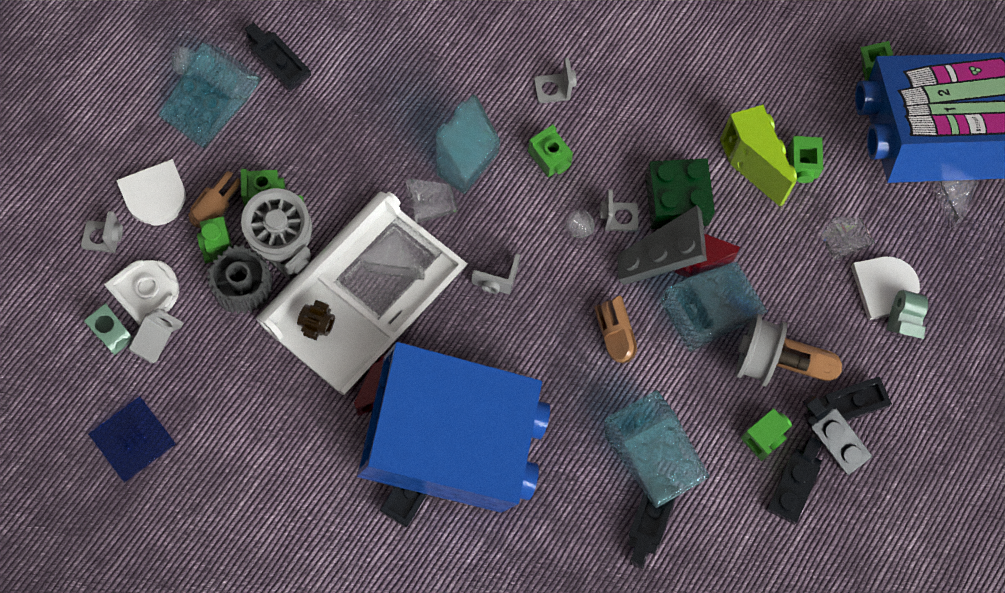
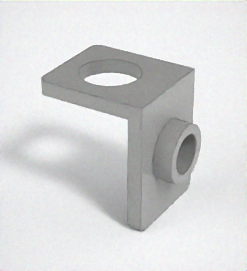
[534,58,577,103]
[600,189,638,232]
[81,211,123,253]
[268,246,311,281]
[472,253,521,295]
[128,308,184,363]

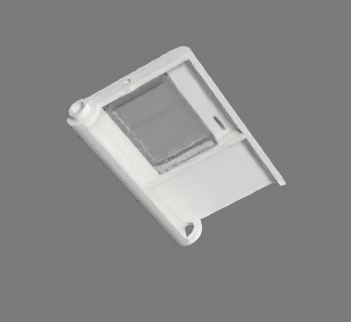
[256,191,468,395]

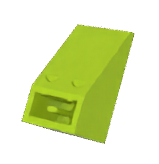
[720,105,797,206]

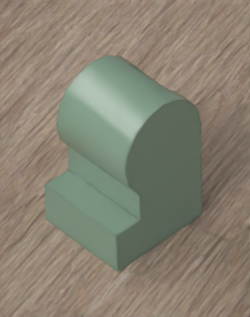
[886,290,928,339]
[84,303,133,356]

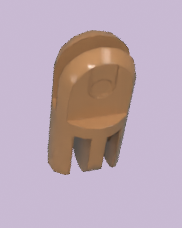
[188,171,241,228]
[594,296,637,363]
[776,338,842,381]

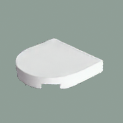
[116,159,186,226]
[851,257,920,321]
[104,260,179,326]

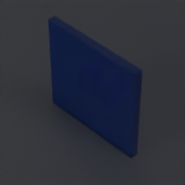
[88,396,176,483]

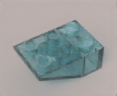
[159,42,262,148]
[435,94,500,195]
[660,262,767,352]
[604,390,709,508]

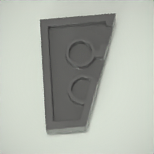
[617,205,707,285]

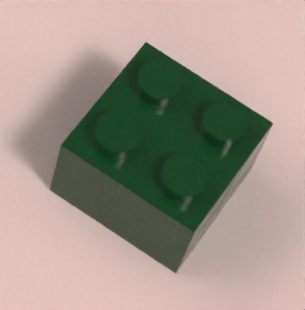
[645,158,715,229]

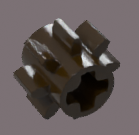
[297,300,335,341]

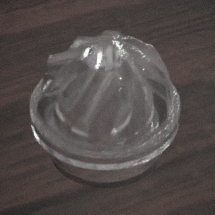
[171,46,200,75]
[564,208,595,238]

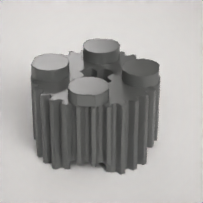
[207,245,273,314]

